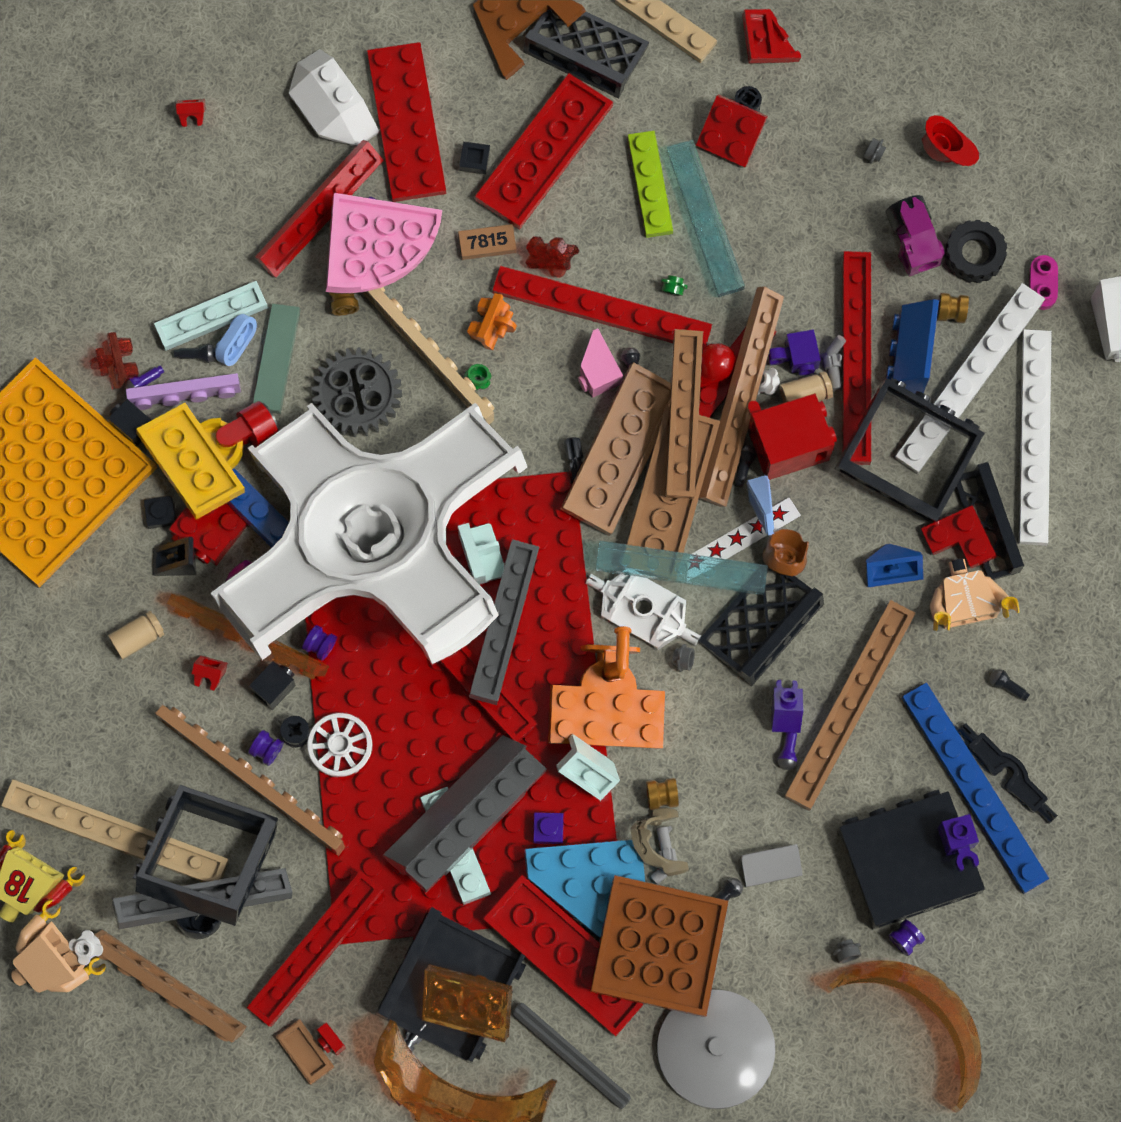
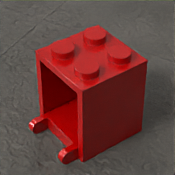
[748,393,837,480]

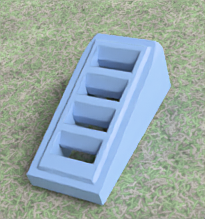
[747,475,774,536]

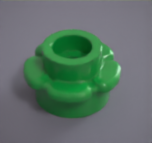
[464,364,492,390]

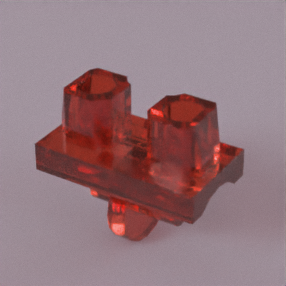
[525,236,580,278]
[90,332,139,390]

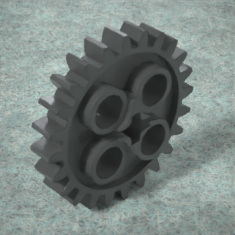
[311,347,402,437]

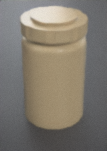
[779,371,833,403]
[108,611,164,660]

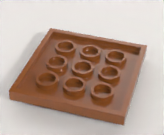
[590,875,729,1017]

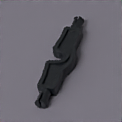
[958,723,1058,824]

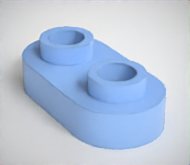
[215,314,257,366]

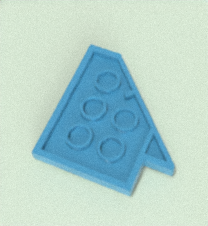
[524,840,645,940]

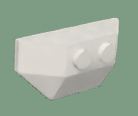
[289,49,380,147]

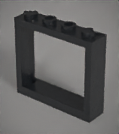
[834,378,985,523]
[133,785,278,926]

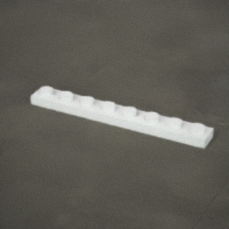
[895,283,1045,474]
[1019,329,1051,546]

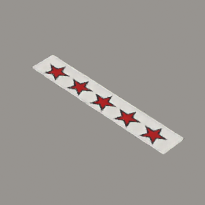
[686,498,801,582]

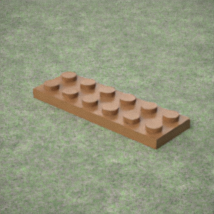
[560,362,671,536]
[620,405,720,582]

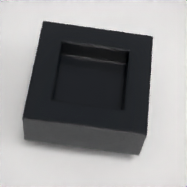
[459,141,490,174]
[144,496,176,529]

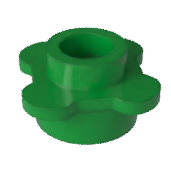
[661,275,688,296]

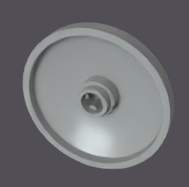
[657,990,775,1109]

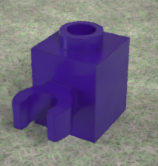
[768,329,821,376]
[771,680,804,733]
[938,814,979,872]

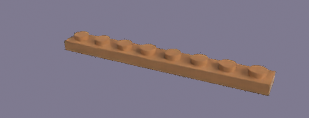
[699,286,784,507]
[784,600,916,811]
[155,705,345,856]

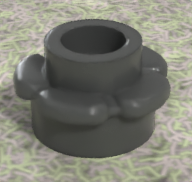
[863,138,886,163]
[673,644,695,672]
[833,939,861,964]

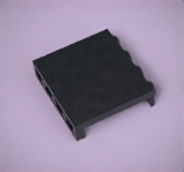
[837,790,985,930]
[375,907,526,1063]

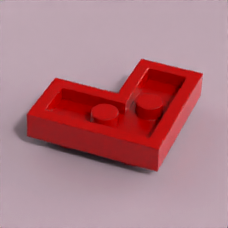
[921,505,997,569]

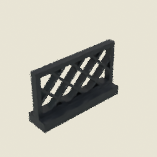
[523,9,649,99]
[698,564,824,687]

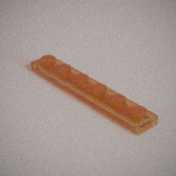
[167,593,329,679]

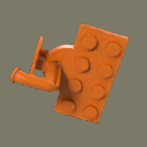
[548,626,665,749]

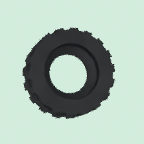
[944,220,1007,284]

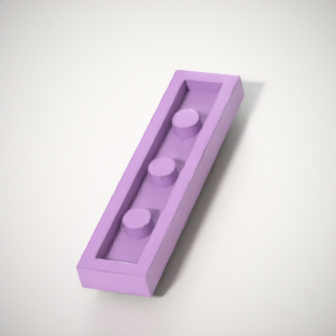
[126,373,241,410]

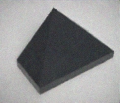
[152,537,197,576]

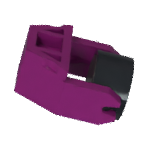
[885,195,944,277]

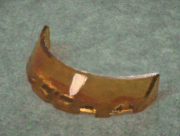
[826,960,982,1113]
[374,1020,557,1122]

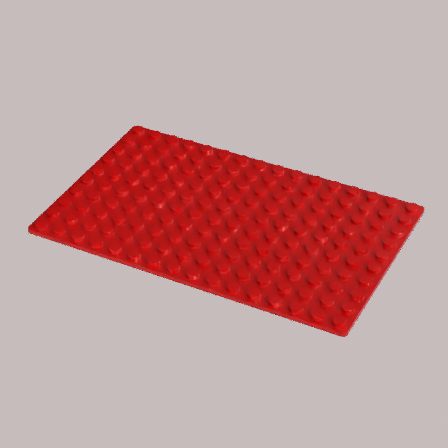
[305,472,617,945]

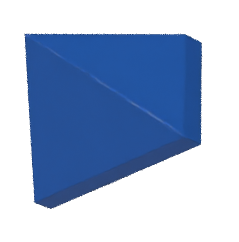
[866,544,924,587]

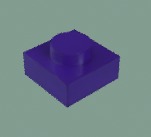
[534,813,564,844]

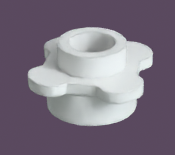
[757,368,780,395]
[69,930,103,965]

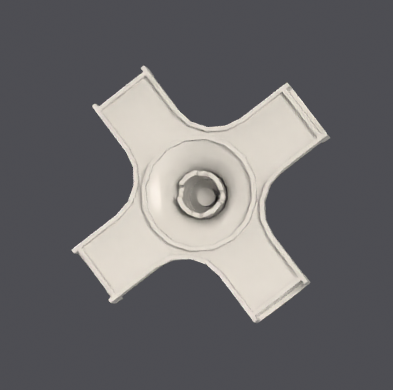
[211,403,527,664]

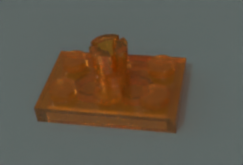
[422,964,512,1043]

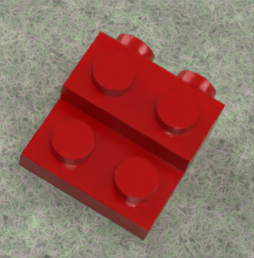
[169,503,248,566]

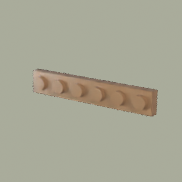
[665,329,703,499]
[94,930,247,1043]

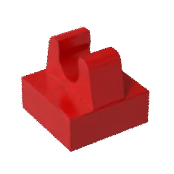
[176,99,206,127]
[192,655,228,691]

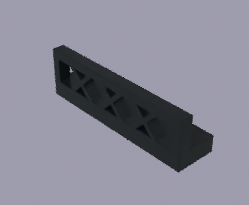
[956,462,1024,580]

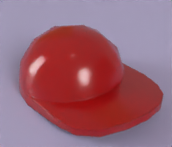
[700,343,737,387]

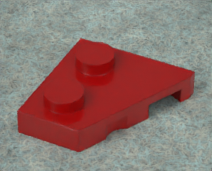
[742,9,801,63]

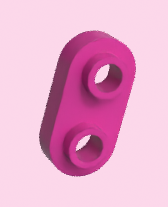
[1029,255,1058,310]

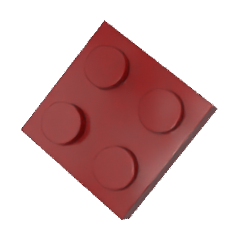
[696,94,768,167]

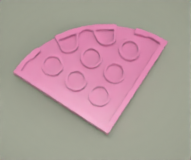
[326,193,442,293]

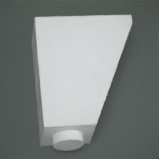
[1090,276,1121,362]

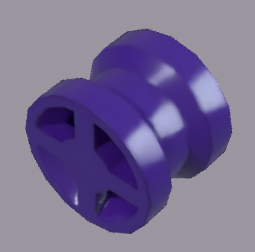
[302,625,337,661]
[249,730,284,766]
[888,919,925,956]

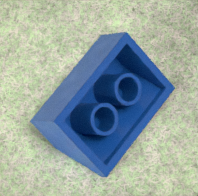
[886,299,939,394]

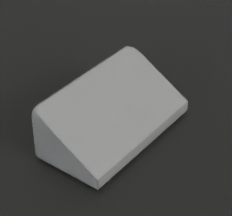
[740,844,803,887]

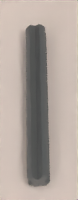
[513,1003,631,1109]

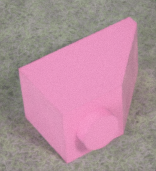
[578,329,623,398]

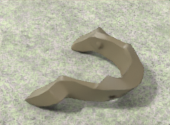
[631,808,689,876]

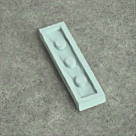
[154,281,268,351]
[420,787,491,905]

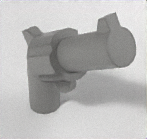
[820,335,846,391]
[651,826,677,885]

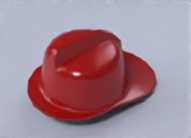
[922,115,979,166]

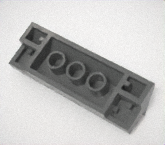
[383,735,546,893]

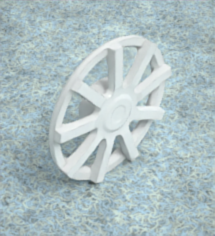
[307,713,372,777]

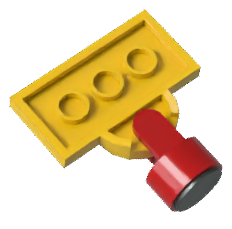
[136,401,280,520]

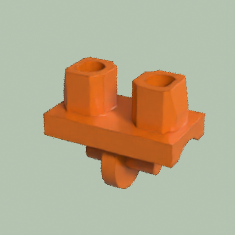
[467,293,517,351]

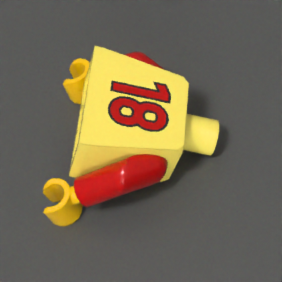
[0,830,85,922]

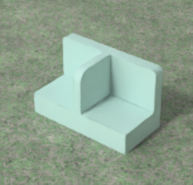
[458,523,504,585]
[556,734,620,801]

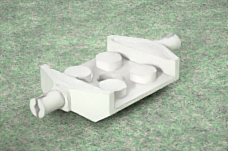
[586,568,701,651]

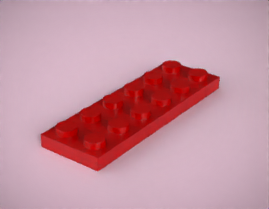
[367,42,447,202]
[475,73,613,230]
[483,875,644,1037]

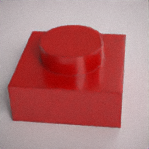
[317,1022,346,1056]

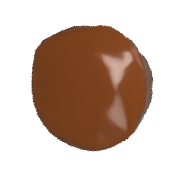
[762,529,809,576]

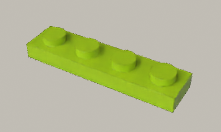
[628,130,673,238]

